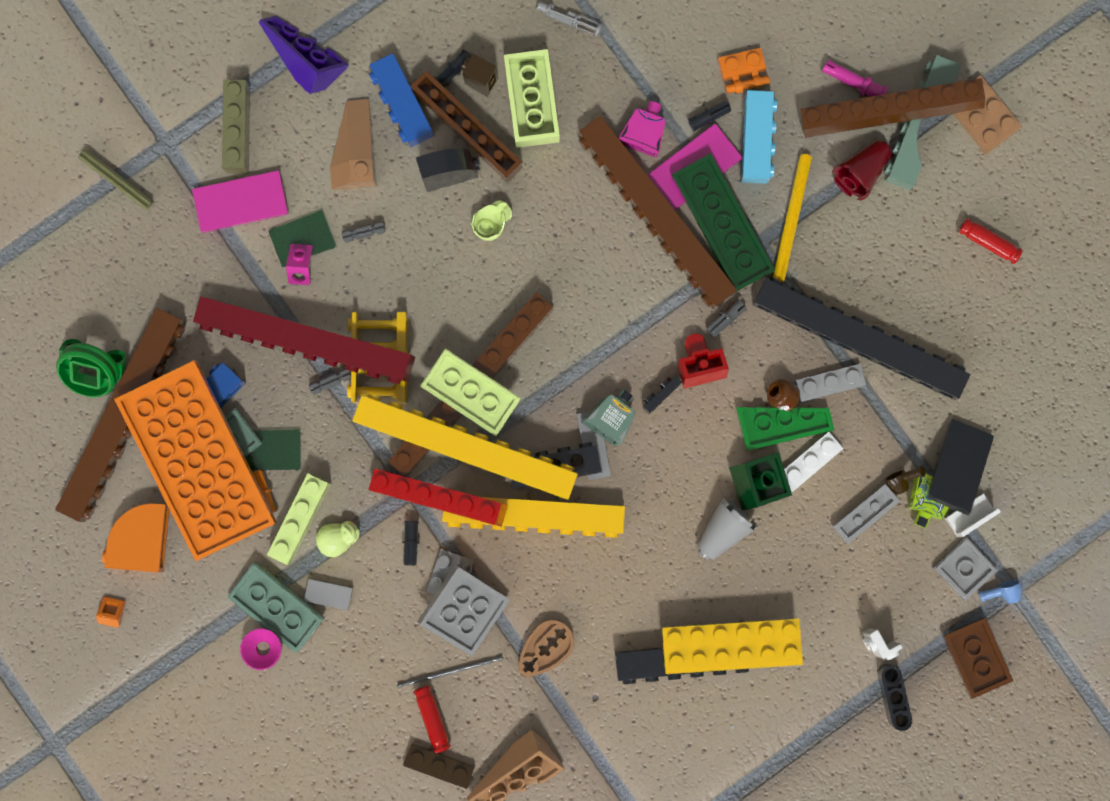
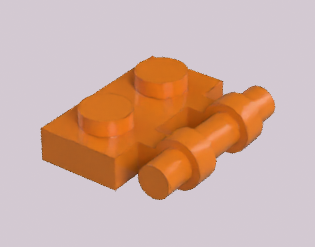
[718,48,770,94]

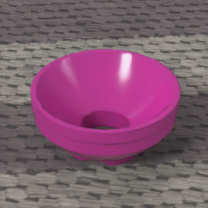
[240,628,282,670]

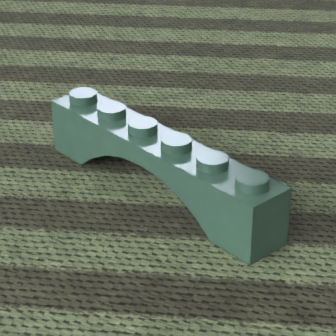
[884,55,961,191]

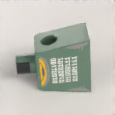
[581,390,635,447]

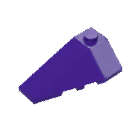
[259,16,349,94]

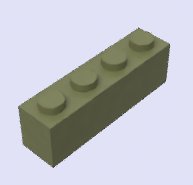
[222,80,250,173]

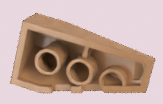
[330,99,376,190]

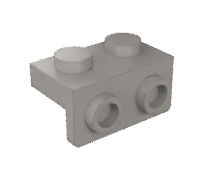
[426,549,473,595]

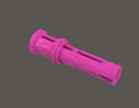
[822,59,889,97]

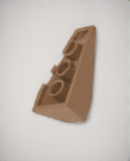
[467,730,564,801]

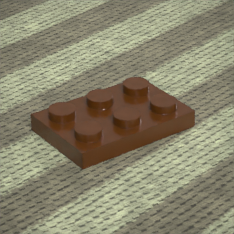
[942,618,1013,699]

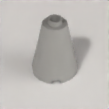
[697,497,758,560]

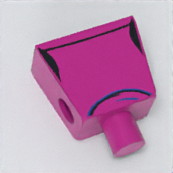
[619,101,666,158]

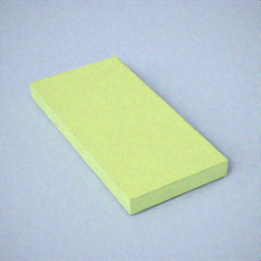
[420,348,521,436]

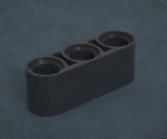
[878,664,912,731]

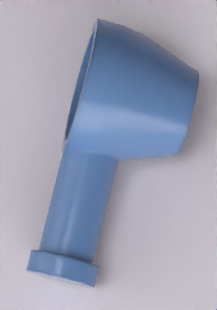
[978,580,1022,604]

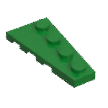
[736,407,834,451]

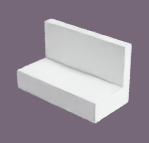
[945,494,1000,537]

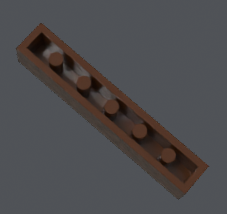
[411,71,523,183]

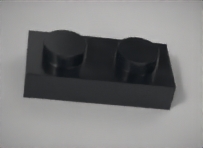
[643,376,682,415]

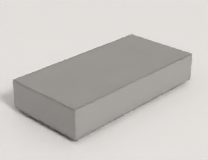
[304,579,353,610]

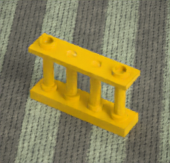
[347,312,408,403]

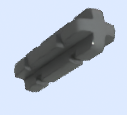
[342,220,385,243]
[309,368,351,395]

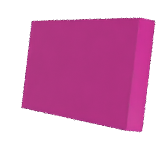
[647,124,742,210]
[192,170,289,233]

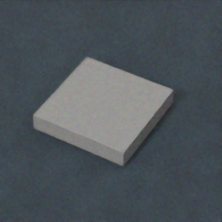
[933,537,998,601]

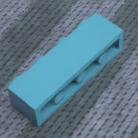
[741,90,777,184]

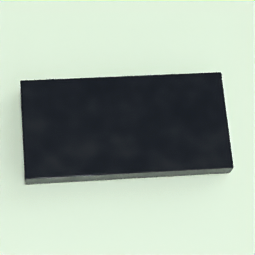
[926,419,994,515]

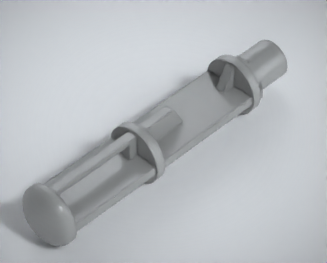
[537,2,602,36]

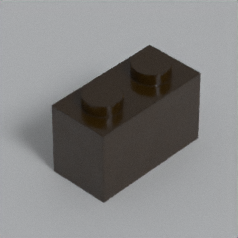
[461,53,498,97]

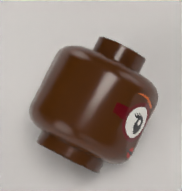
[767,379,800,411]

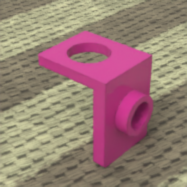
[286,244,313,285]

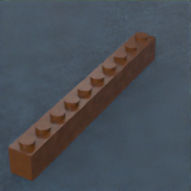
[578,116,737,309]
[388,292,554,477]
[55,308,185,522]

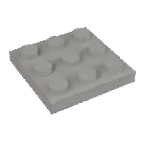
[417,564,510,656]

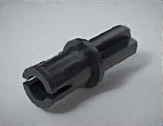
[436,49,472,87]
[687,100,731,132]
[402,521,420,566]

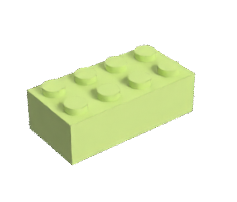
[504,49,560,148]

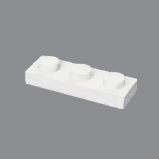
[784,432,843,492]

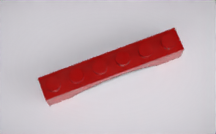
[368,468,508,527]

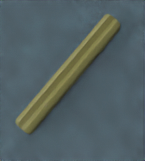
[78,149,153,210]

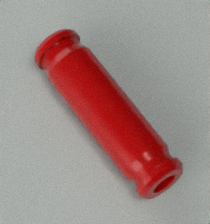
[958,218,1023,264]
[413,685,451,753]

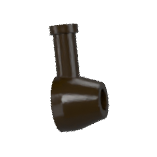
[884,466,926,495]

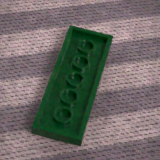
[671,153,775,292]

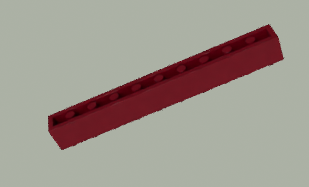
[193,296,415,385]

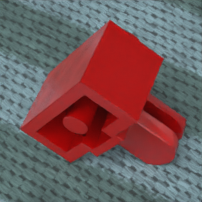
[678,334,729,389]

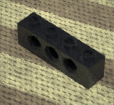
[511,442,603,489]

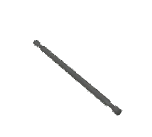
[397,656,503,688]

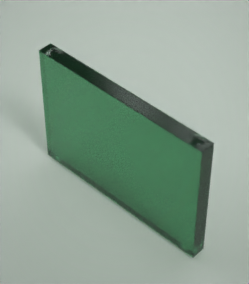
[268,210,336,268]
[245,429,301,471]

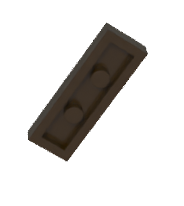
[403,743,475,789]

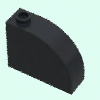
[416,148,480,193]

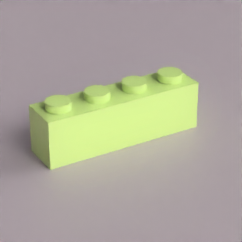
[267,473,331,565]

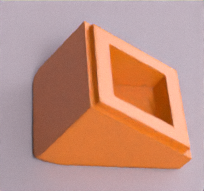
[96,596,126,628]

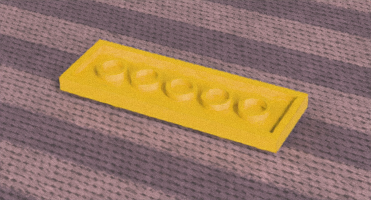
[662,618,803,674]

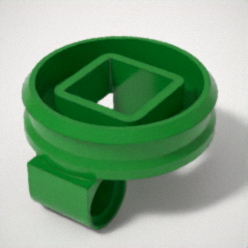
[56,339,126,398]

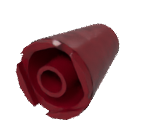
[832,140,891,201]

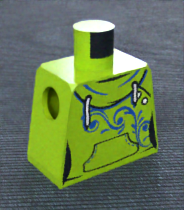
[908,474,949,529]

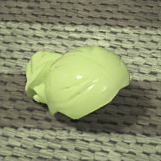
[471,200,512,241]
[316,521,360,557]

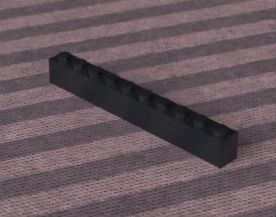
[753,278,971,400]

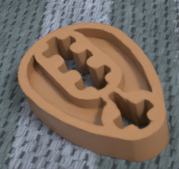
[519,620,574,677]

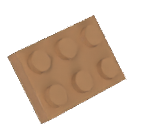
[953,75,1022,155]

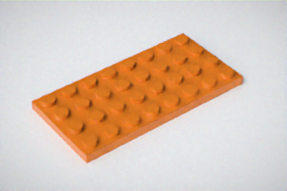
[114,360,277,562]

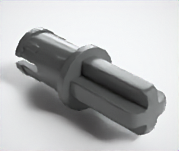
[706,299,747,337]

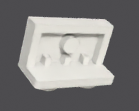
[862,628,903,660]

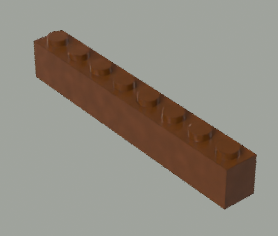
[801,78,985,138]

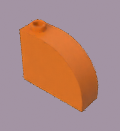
[102,504,170,573]

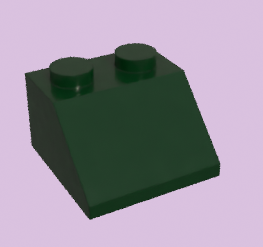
[729,452,792,510]

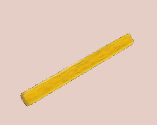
[773,154,812,282]

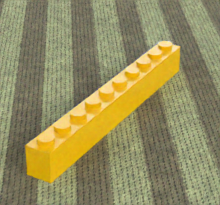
[352,393,577,500]

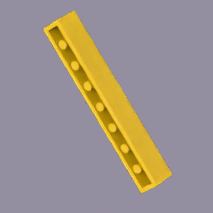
[442,497,625,538]

